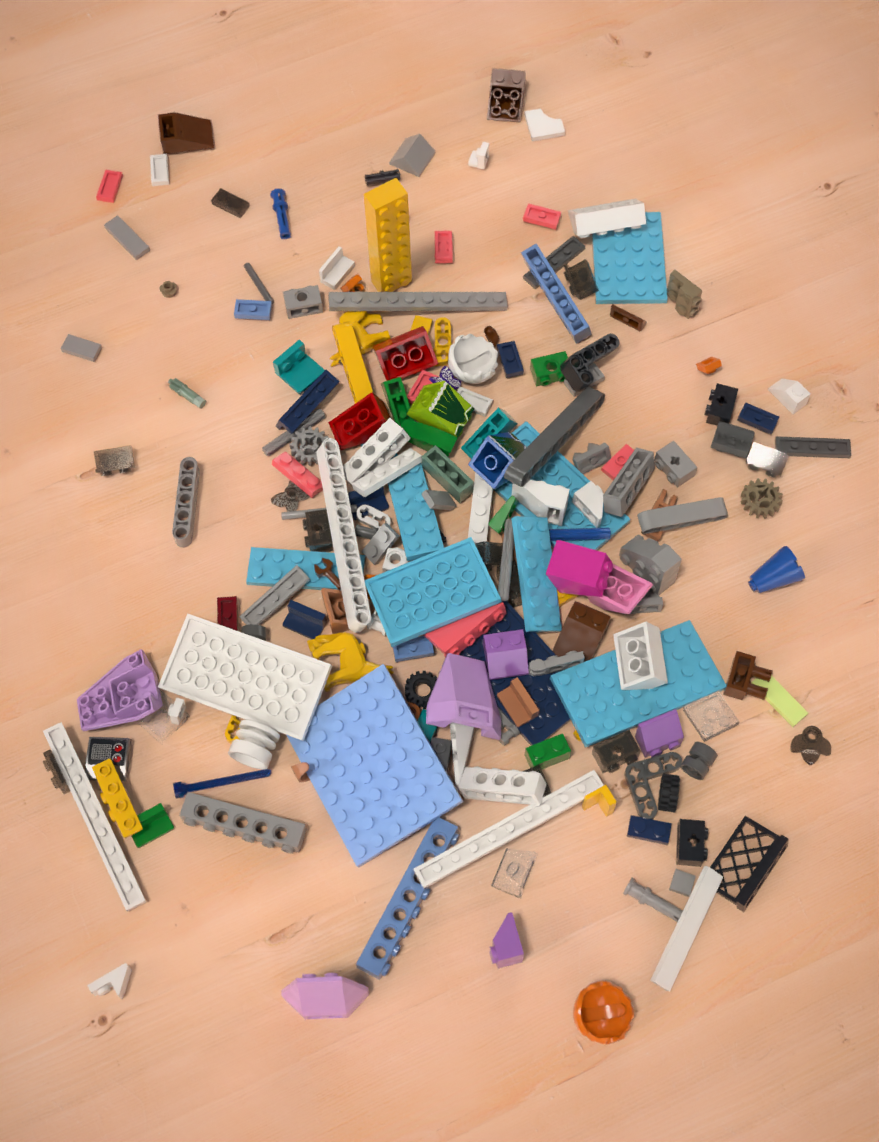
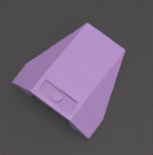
[77,649,163,731]
[426,653,501,740]
[281,973,369,1020]

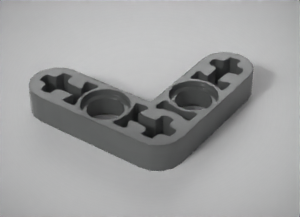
[625,752,682,820]

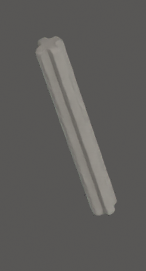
[498,519,514,601]

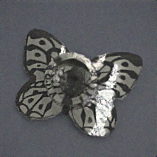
[271,480,310,512]

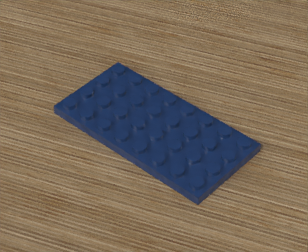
[459,590,571,746]

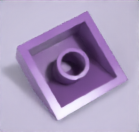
[483,629,529,680]
[635,709,684,758]
[489,912,524,969]

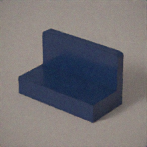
[348,486,389,520]
[282,600,327,639]

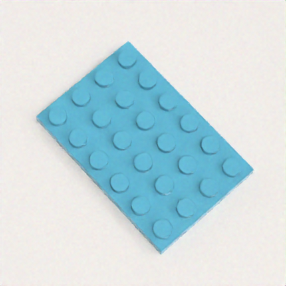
[592,212,667,304]
[364,537,502,647]

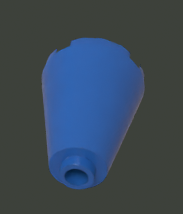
[748,546,805,593]

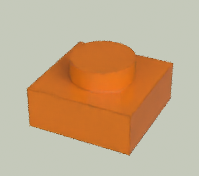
[696,356,722,374]

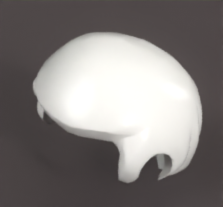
[448,334,498,384]

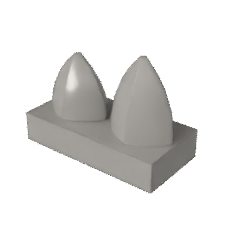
[573,443,611,474]

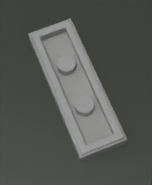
[104,215,150,260]

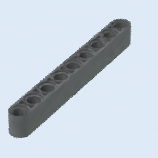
[504,386,605,487]

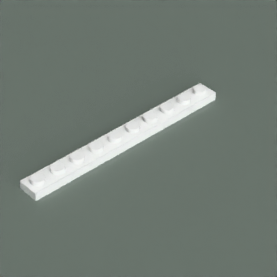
[43,722,146,912]
[414,770,604,889]

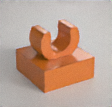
[340,274,364,292]

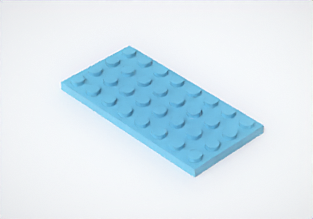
[493,421,631,550]
[550,620,726,748]

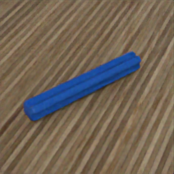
[549,528,611,541]

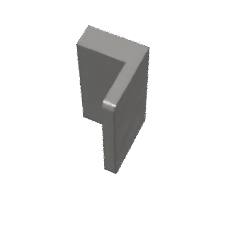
[622,591,663,614]

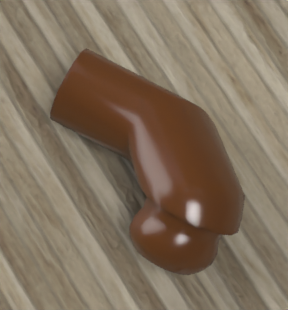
[484,326,500,349]

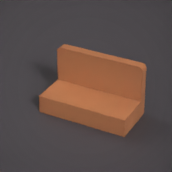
[497,677,539,727]

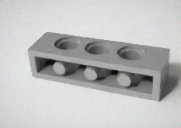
[603,447,655,517]

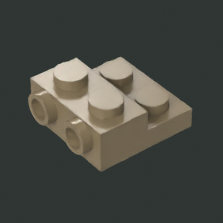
[667,270,702,319]

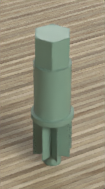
[168,378,206,409]

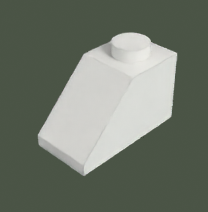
[768,378,811,414]
[572,481,604,528]

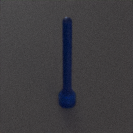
[173,769,271,799]

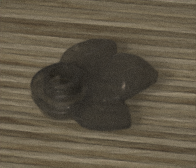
[790,726,831,765]

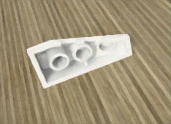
[450,722,474,791]

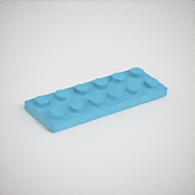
[388,463,444,561]
[511,516,562,632]
[246,547,365,590]

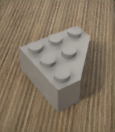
[619,535,682,595]

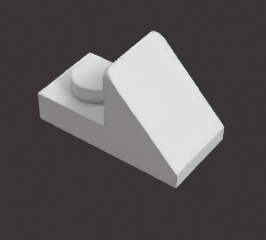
[87,963,132,999]

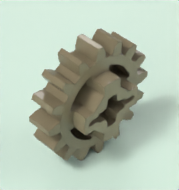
[741,478,783,519]

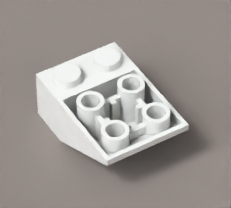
[512,480,570,526]

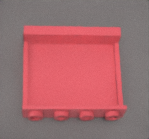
[423,602,507,658]

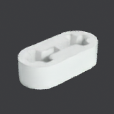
[357,505,390,530]

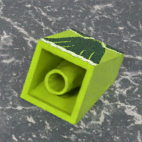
[407,380,475,437]

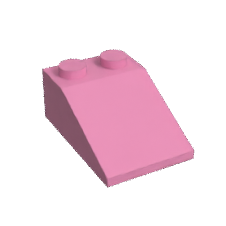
[587,564,653,614]

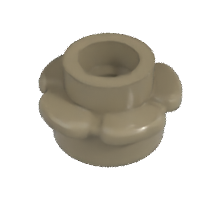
[159,281,177,298]

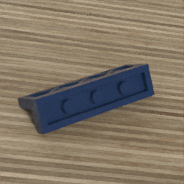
[275,370,340,434]

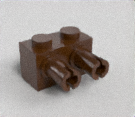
[723,651,773,700]

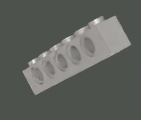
[180,792,307,854]

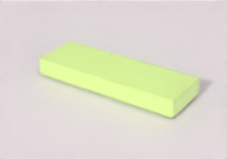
[752,676,808,727]

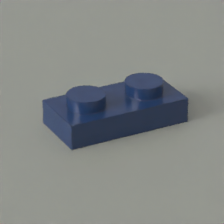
[497,341,524,378]
[737,402,779,434]
[627,815,672,845]

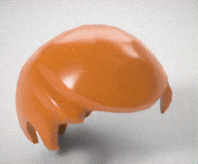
[573,981,635,1045]

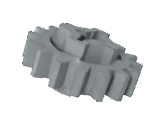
[290,426,329,466]

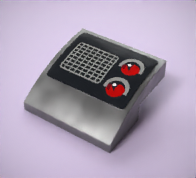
[85,737,131,781]

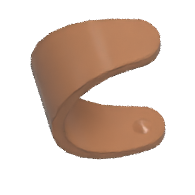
[291,762,310,782]

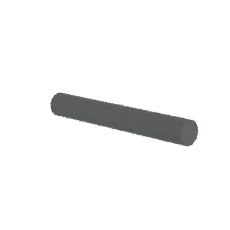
[244,263,274,304]

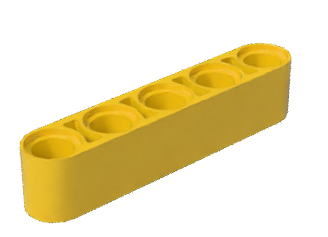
[332,321,373,403]

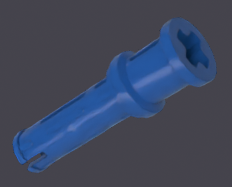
[270,188,291,239]

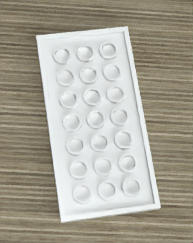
[158,613,333,741]

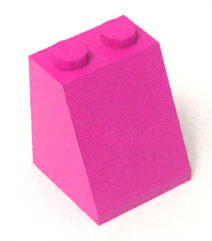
[546,540,613,597]

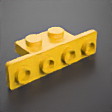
[92,759,143,838]

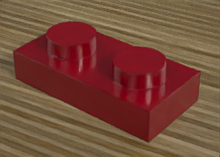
[217,596,238,631]

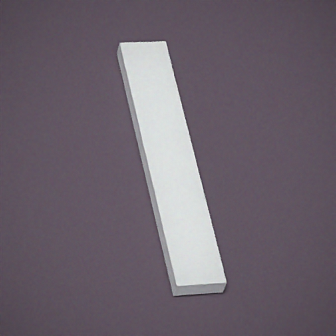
[650,866,723,992]

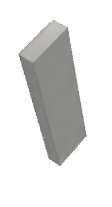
[239,565,310,625]

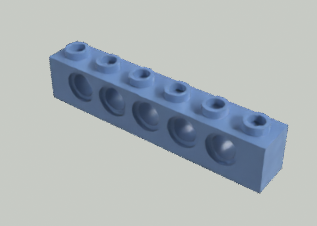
[521,243,592,344]

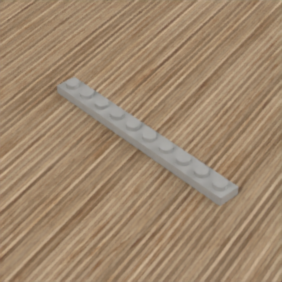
[328,292,508,311]

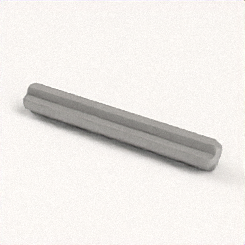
[262,409,325,456]

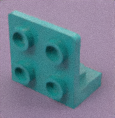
[273,340,325,394]

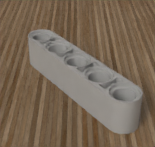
[172,457,200,548]
[637,497,729,534]

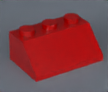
[373,326,438,381]

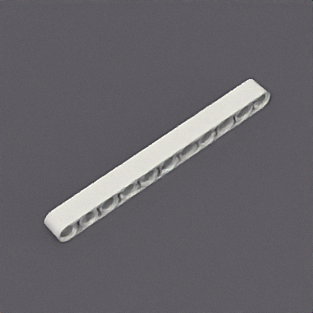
[316,438,371,633]

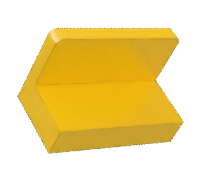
[582,785,617,817]

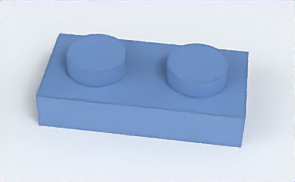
[234,299,272,320]
[393,636,434,662]

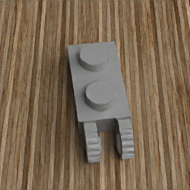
[528,651,585,677]

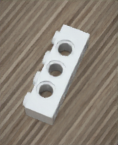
[343,418,410,485]
[458,766,546,805]

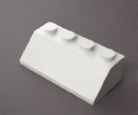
[568,198,646,238]

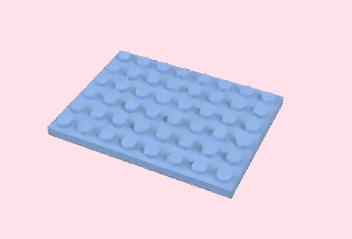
[287,664,463,867]

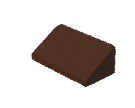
[610,304,647,332]

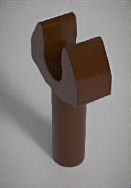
[314,558,341,590]

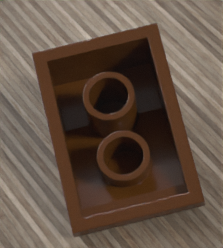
[552,601,611,662]

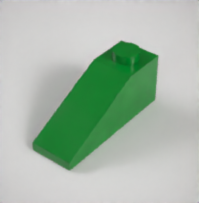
[381,377,414,427]

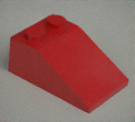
[328,392,391,450]

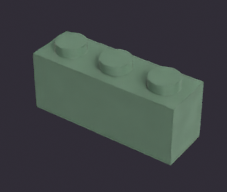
[422,445,474,503]

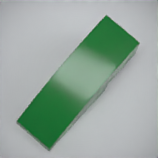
[401,419,458,457]

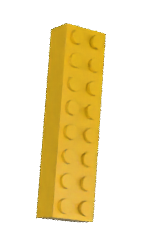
[364,178,412,292]

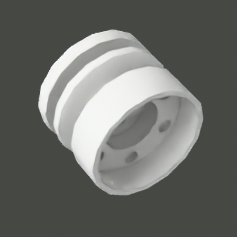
[228,720,280,770]

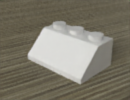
[613,622,668,690]

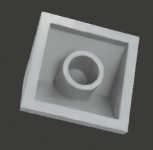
[389,134,435,177]

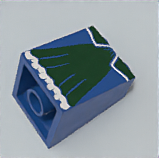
[468,432,527,489]

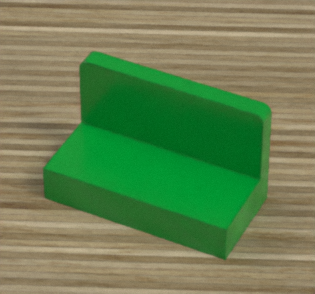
[131,803,174,848]

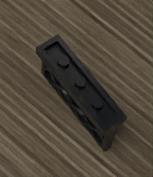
[710,816,789,912]

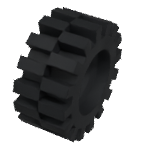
[405,671,437,709]
[658,773,680,812]

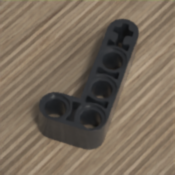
[560,333,620,392]

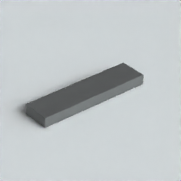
[523,236,586,290]
[775,436,851,459]

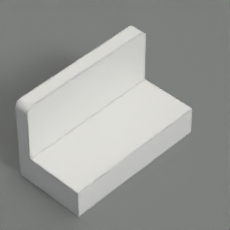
[319,246,355,290]

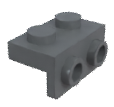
[711,421,755,458]

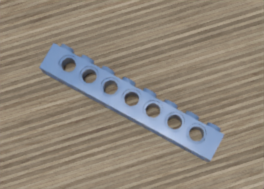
[356,817,460,980]

